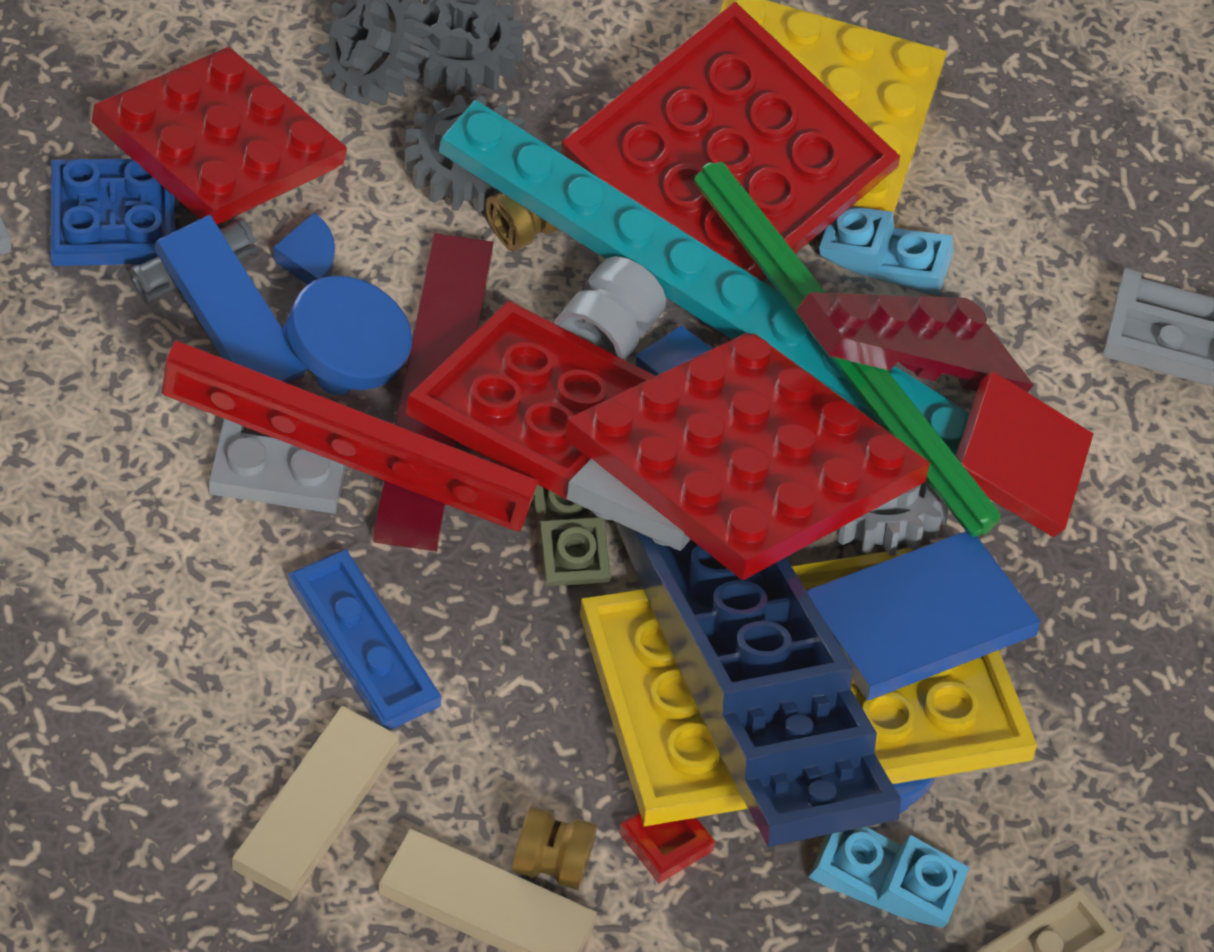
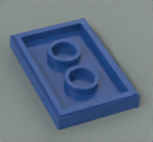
[807,531,1040,701]

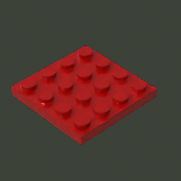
[561,2,900,282]
[564,333,930,580]

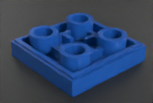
[51,159,175,266]

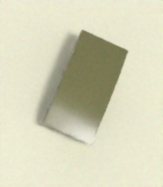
[532,485,611,586]

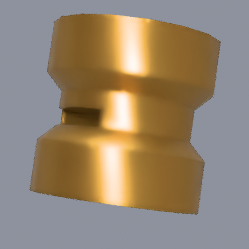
[486,192,560,252]
[512,805,598,891]

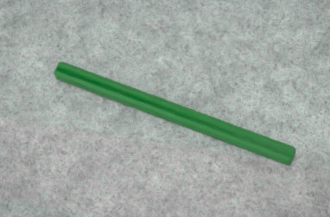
[694,162,1001,537]

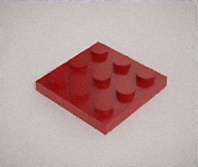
[91,46,347,225]
[406,301,655,500]

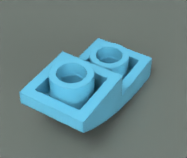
[819,207,954,295]
[808,827,970,928]

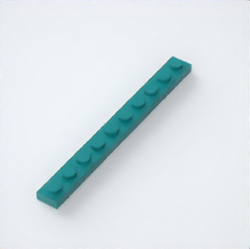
[439,100,970,456]

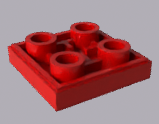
[956,371,1094,538]

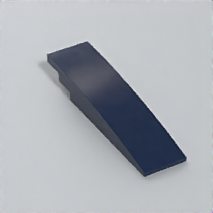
[615,522,901,847]

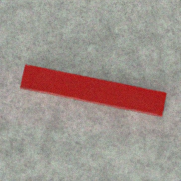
[161,340,539,532]

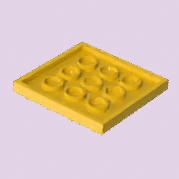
[718,0,947,216]

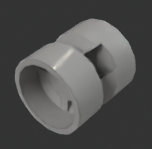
[554,256,666,360]

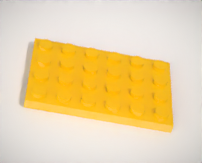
[580,545,1037,826]

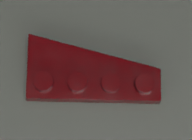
[796,292,1034,392]

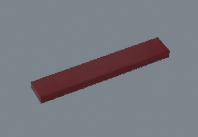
[374,233,494,552]

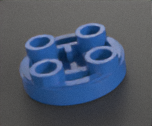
[283,276,412,396]

